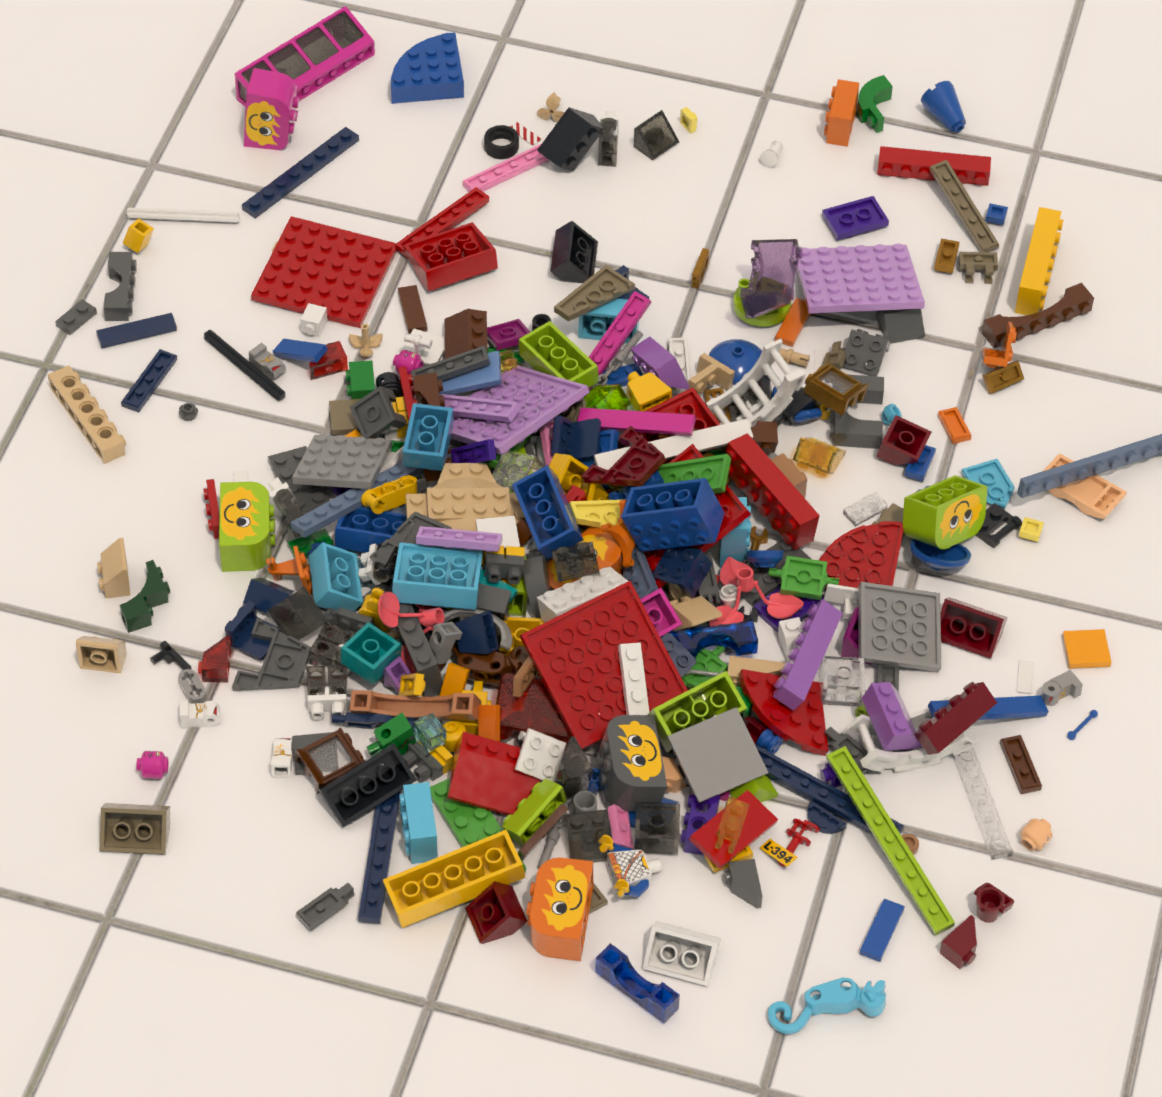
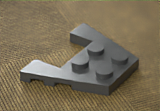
[369,512,452,567]
[232,618,312,691]

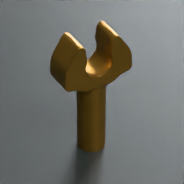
[749,526,769,550]

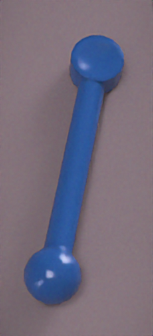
[1067,710,1098,740]

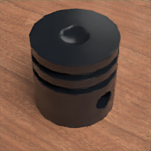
[376,372,403,402]

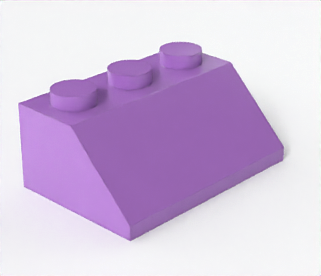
[631,337,690,390]
[862,682,922,751]

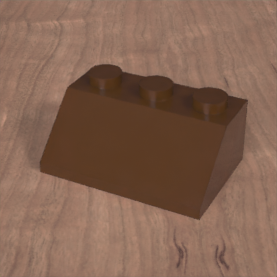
[444,309,488,359]

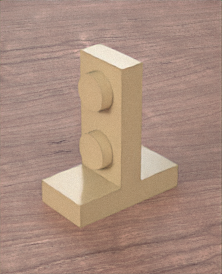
[687,353,735,394]

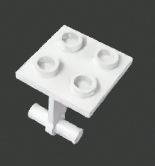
[402,329,444,365]
[514,728,567,782]

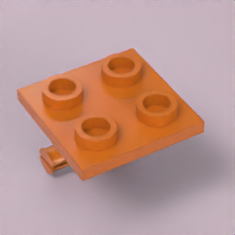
[266,546,313,596]

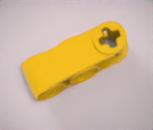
[361,475,417,514]

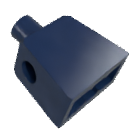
[454,610,500,654]

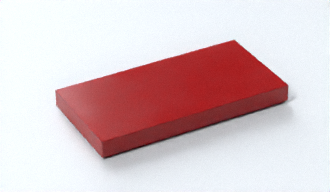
[689,790,779,869]

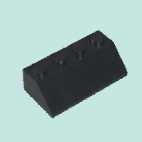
[318,743,416,827]

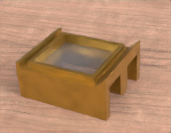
[804,362,869,416]

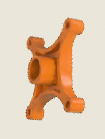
[601,499,636,568]

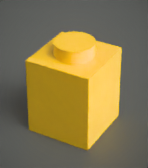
[123,218,154,253]

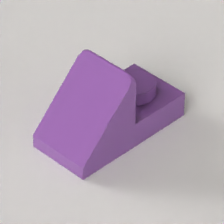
[383,656,412,695]

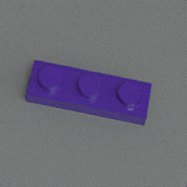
[451,439,496,463]

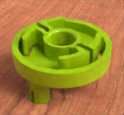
[733,278,791,327]

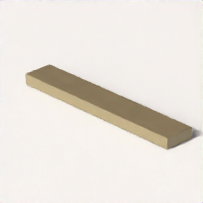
[930,160,999,252]

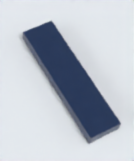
[96,313,177,349]
[121,349,177,413]

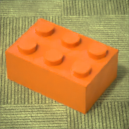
[824,79,860,147]

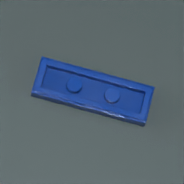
[272,338,328,363]
[860,898,905,962]

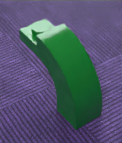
[857,75,893,133]

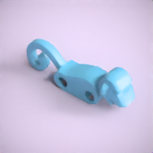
[768,977,886,1034]

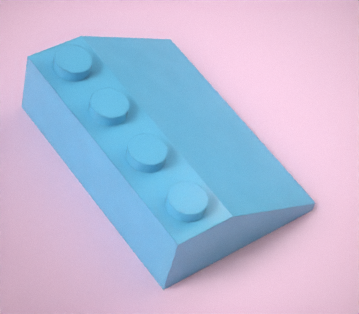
[392,542,483,610]

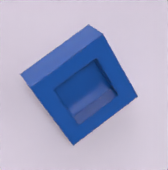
[985,203,1008,225]

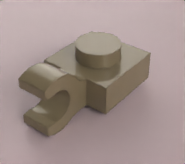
[822,341,846,369]

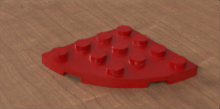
[819,521,904,590]
[739,669,829,756]

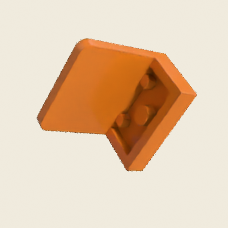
[982,322,1017,368]

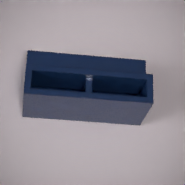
[243,577,306,622]

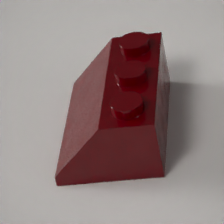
[940,597,1008,658]

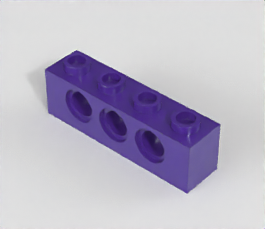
[681,789,720,855]

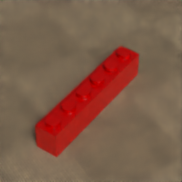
[877,146,991,186]

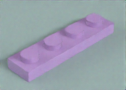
[416,526,503,552]

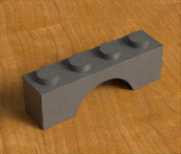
[104,252,137,321]

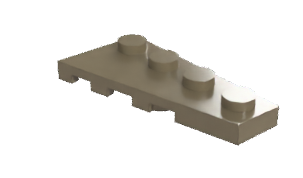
[554,265,635,322]

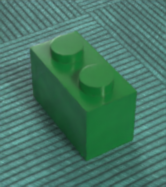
[346,360,375,399]

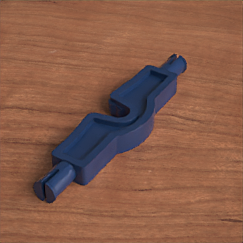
[332,713,428,732]

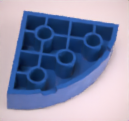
[391,32,464,104]

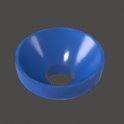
[746,550,784,567]

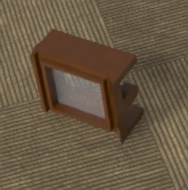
[295,727,364,794]

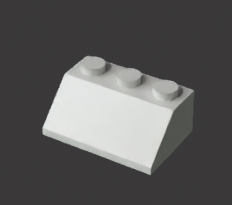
[642,921,721,986]

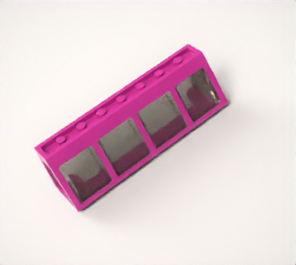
[234,6,375,107]

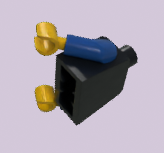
[771,386,831,427]

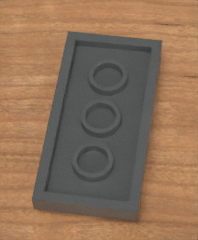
[268,446,330,519]
[737,540,811,606]

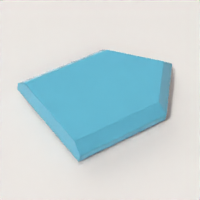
[961,459,1015,509]

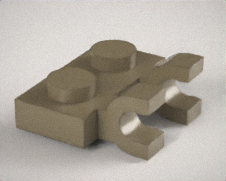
[958,252,998,284]

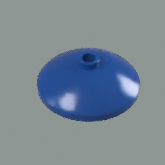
[709,339,762,385]
[910,539,971,571]

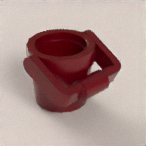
[974,883,1015,923]

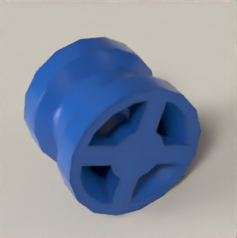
[756,729,783,754]

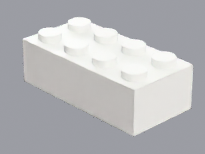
[537,567,628,622]

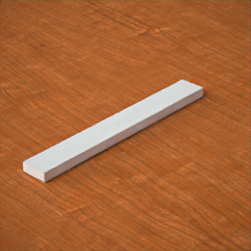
[594,419,753,470]

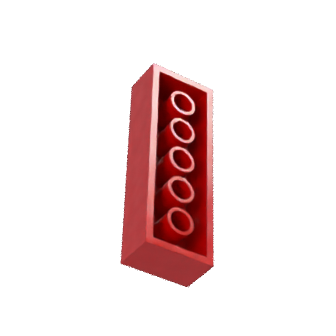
[726,433,820,550]

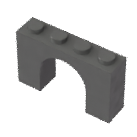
[830,374,884,449]
[396,603,443,697]

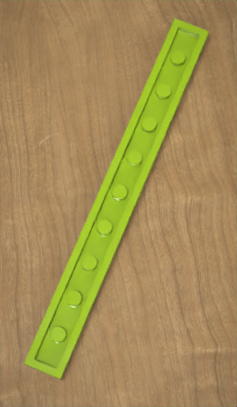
[826,746,955,936]

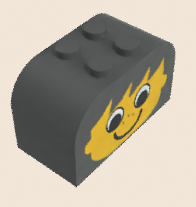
[596,715,667,812]

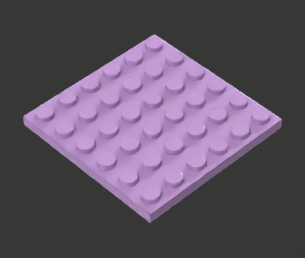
[794,243,925,313]
[451,365,590,455]

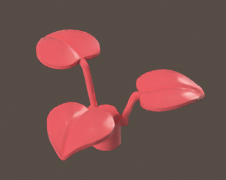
[709,556,804,632]
[378,592,445,674]

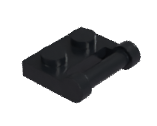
[975,503,1022,548]

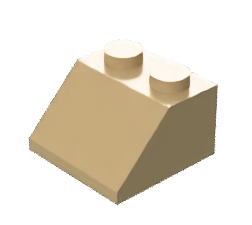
[97,538,130,598]
[669,596,722,632]
[76,636,127,673]

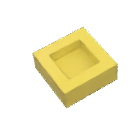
[680,107,698,134]
[1019,517,1044,542]

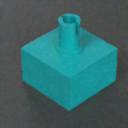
[341,622,401,685]

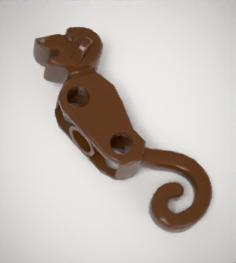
[438,643,529,685]

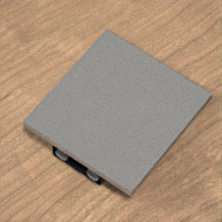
[667,707,768,803]

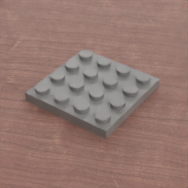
[292,434,392,489]
[858,582,941,672]

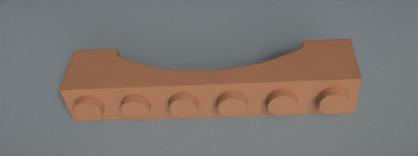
[349,690,481,721]

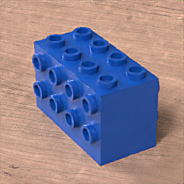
[621,478,725,552]

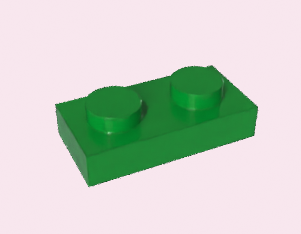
[287,528,333,559]

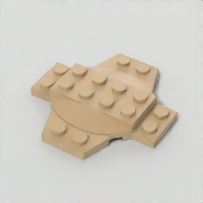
[406,463,527,557]

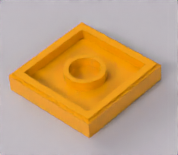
[1062,629,1111,669]

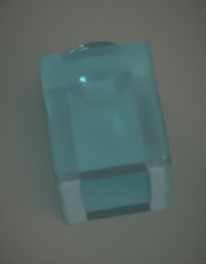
[414,713,446,752]

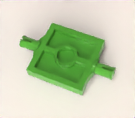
[768,556,839,600]
[682,644,728,689]

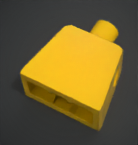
[627,372,672,411]

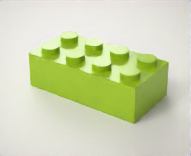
[519,321,598,388]

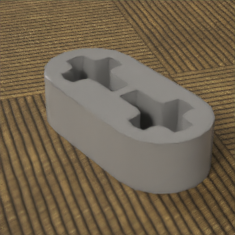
[178,669,206,704]

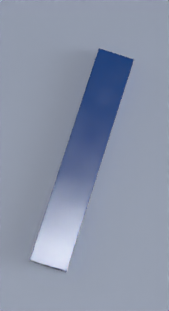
[928,695,1049,720]

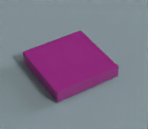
[487,319,530,351]

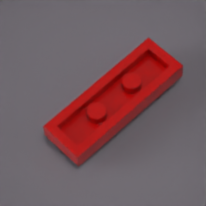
[203,479,220,539]

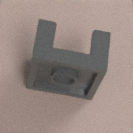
[350,386,407,439]

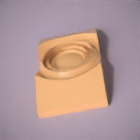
[1043,453,1127,519]

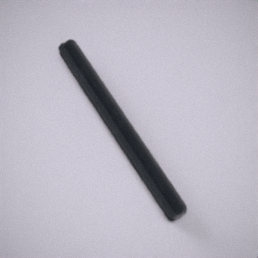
[204,330,286,401]

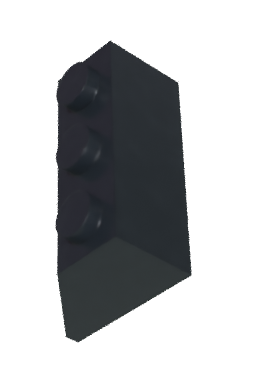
[537,107,604,171]
[550,221,598,283]

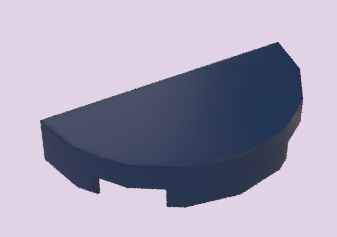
[807,801,847,834]

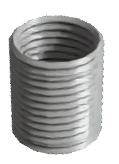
[573,790,597,825]

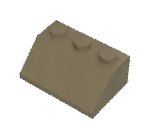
[99,803,170,854]

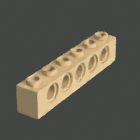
[48,365,126,464]

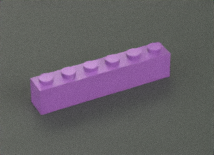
[773,599,843,711]

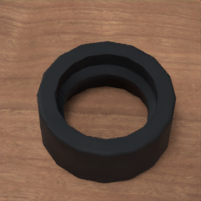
[484,125,519,159]

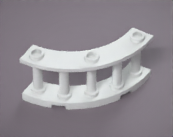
[706,339,806,428]
[846,696,978,772]

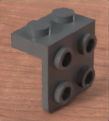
[843,329,890,376]

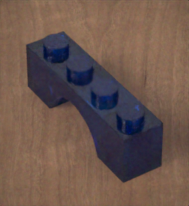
[671,621,758,659]
[595,943,680,1024]

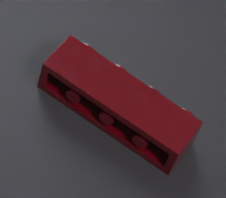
[914,682,997,755]

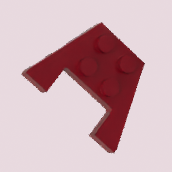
[581,426,666,487]

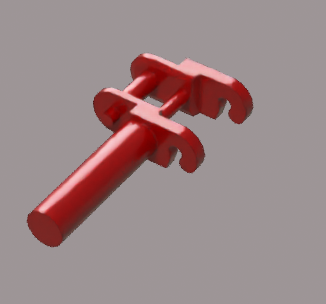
[778,818,820,867]

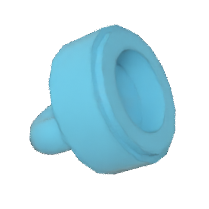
[881,404,902,425]

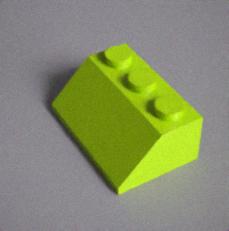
[502,778,567,847]

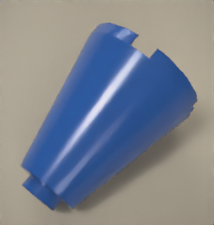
[921,81,966,132]

